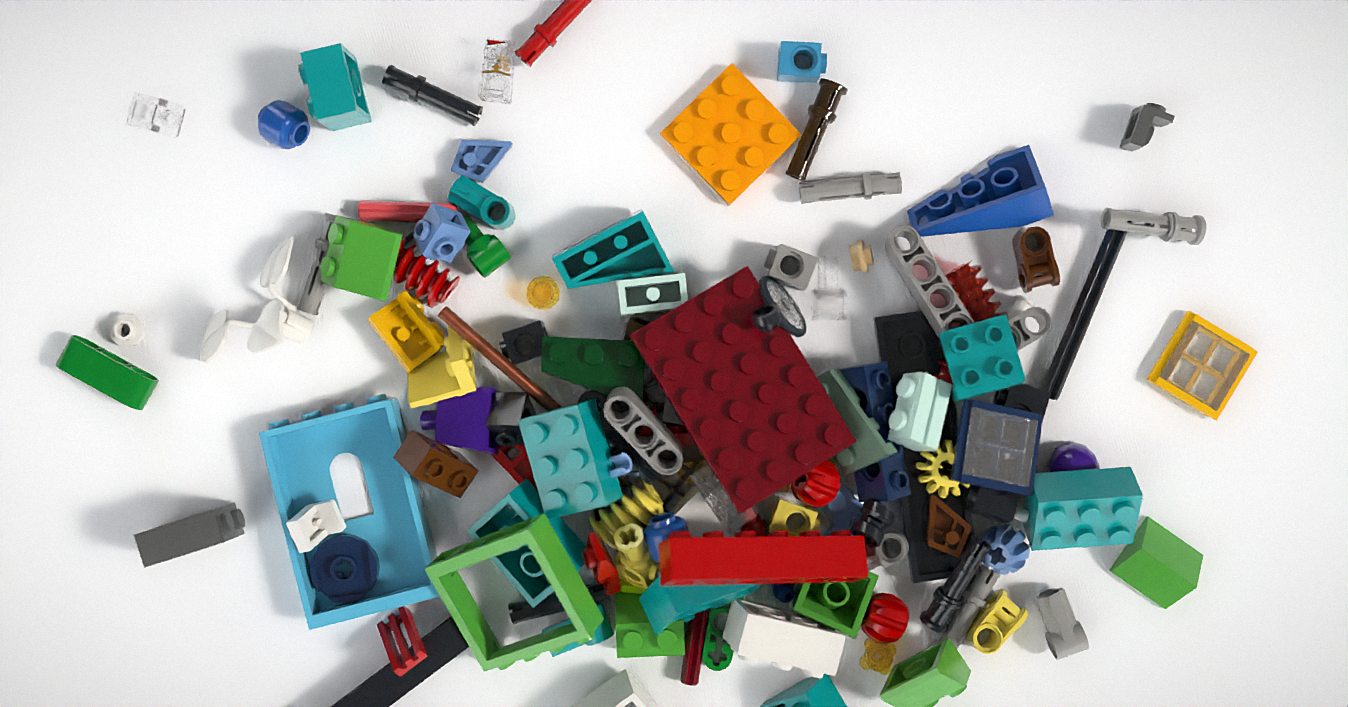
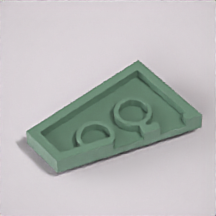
[817,368,897,475]

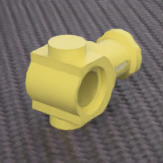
[614,523,660,589]

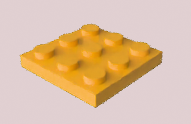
[660,63,802,206]

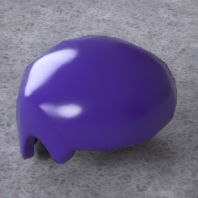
[1047,442,1100,472]

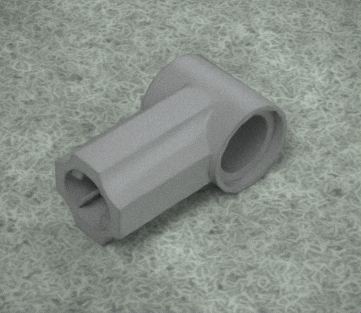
[1035,587,1089,660]

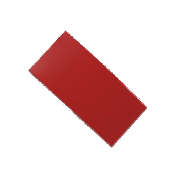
[583,532,620,595]

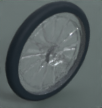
[759,276,807,337]

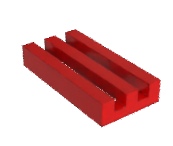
[376,606,427,677]

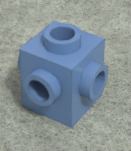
[413,203,471,263]

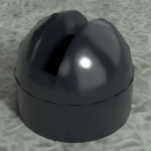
[751,304,781,333]

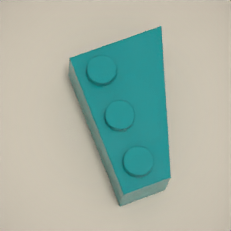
[639,571,762,635]

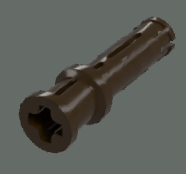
[785,78,848,182]

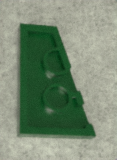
[540,336,644,404]

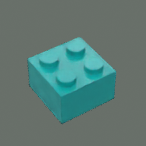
[298,43,372,131]

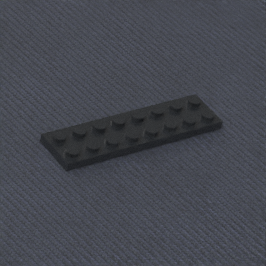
[873,311,980,583]

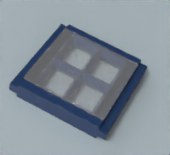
[951,399,1043,497]

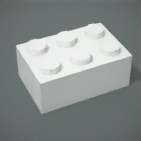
[722,599,846,678]

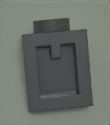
[1119,103,1175,152]

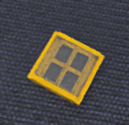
[1146,311,1258,420]

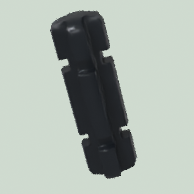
[606,429,661,485]

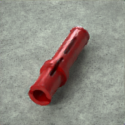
[515,0,592,67]

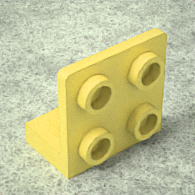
[407,326,476,408]

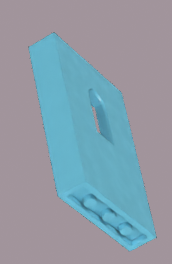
[259,394,440,630]

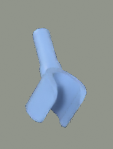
[608,453,639,478]

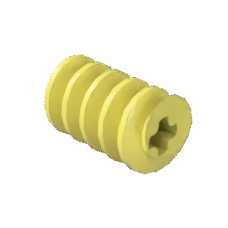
[589,479,665,549]

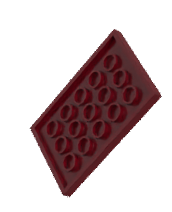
[630,265,857,515]

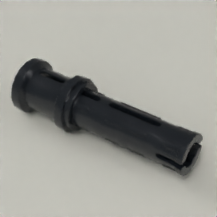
[919,536,992,633]

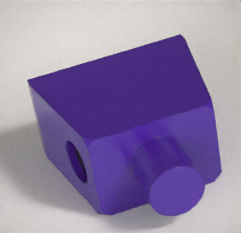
[420,386,501,455]

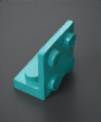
[939,315,1027,403]

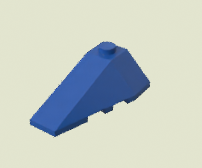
[907,145,1054,237]

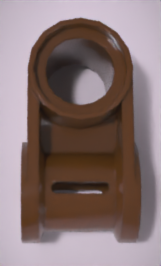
[1012,226,1060,293]

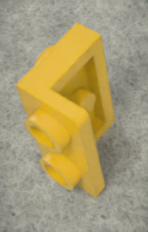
[367,290,445,373]

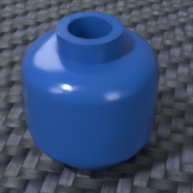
[258,100,310,150]
[644,512,689,563]

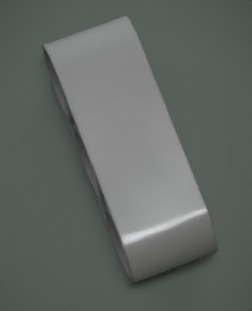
[604,387,684,475]

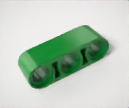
[55,335,159,411]

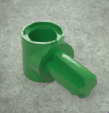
[463,215,511,278]

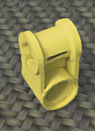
[965,588,1029,654]

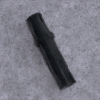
[382,65,483,127]
[508,583,611,625]

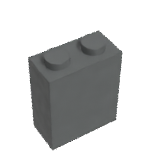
[134,502,245,568]

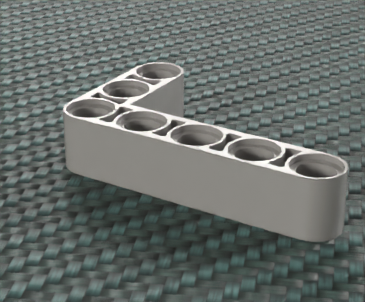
[885,225,1052,351]

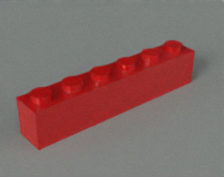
[658,530,869,586]

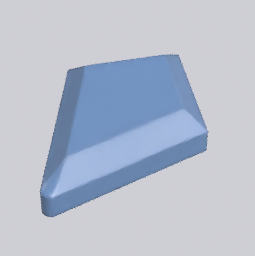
[450,139,513,183]

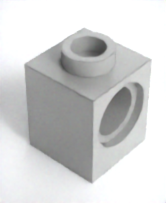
[764,243,818,291]

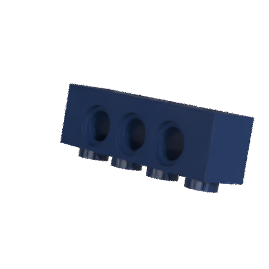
[839,361,911,502]

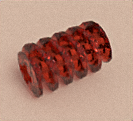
[945,260,1008,323]

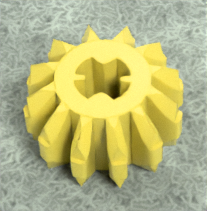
[916,439,975,498]

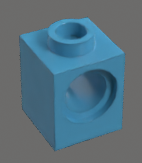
[777,41,827,83]

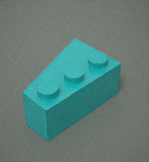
[552,209,674,289]

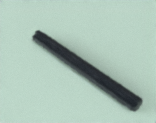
[1041,220,1132,400]

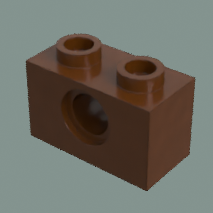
[393,429,479,498]

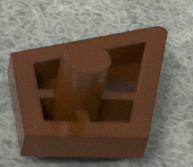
[926,494,972,558]

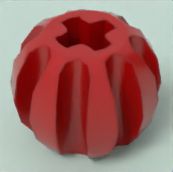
[791,460,841,507]
[861,593,909,644]

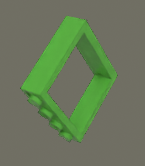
[424,513,604,672]

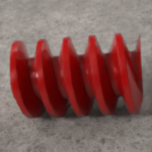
[393,237,461,308]

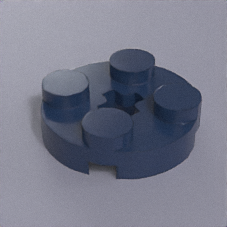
[310,534,380,603]

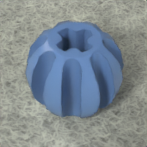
[978,524,1030,575]

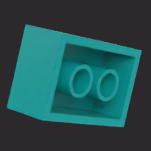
[518,398,623,519]
[1022,466,1143,551]
[467,478,586,608]

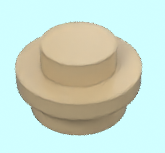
[849,239,874,273]

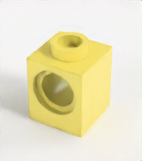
[767,496,821,536]

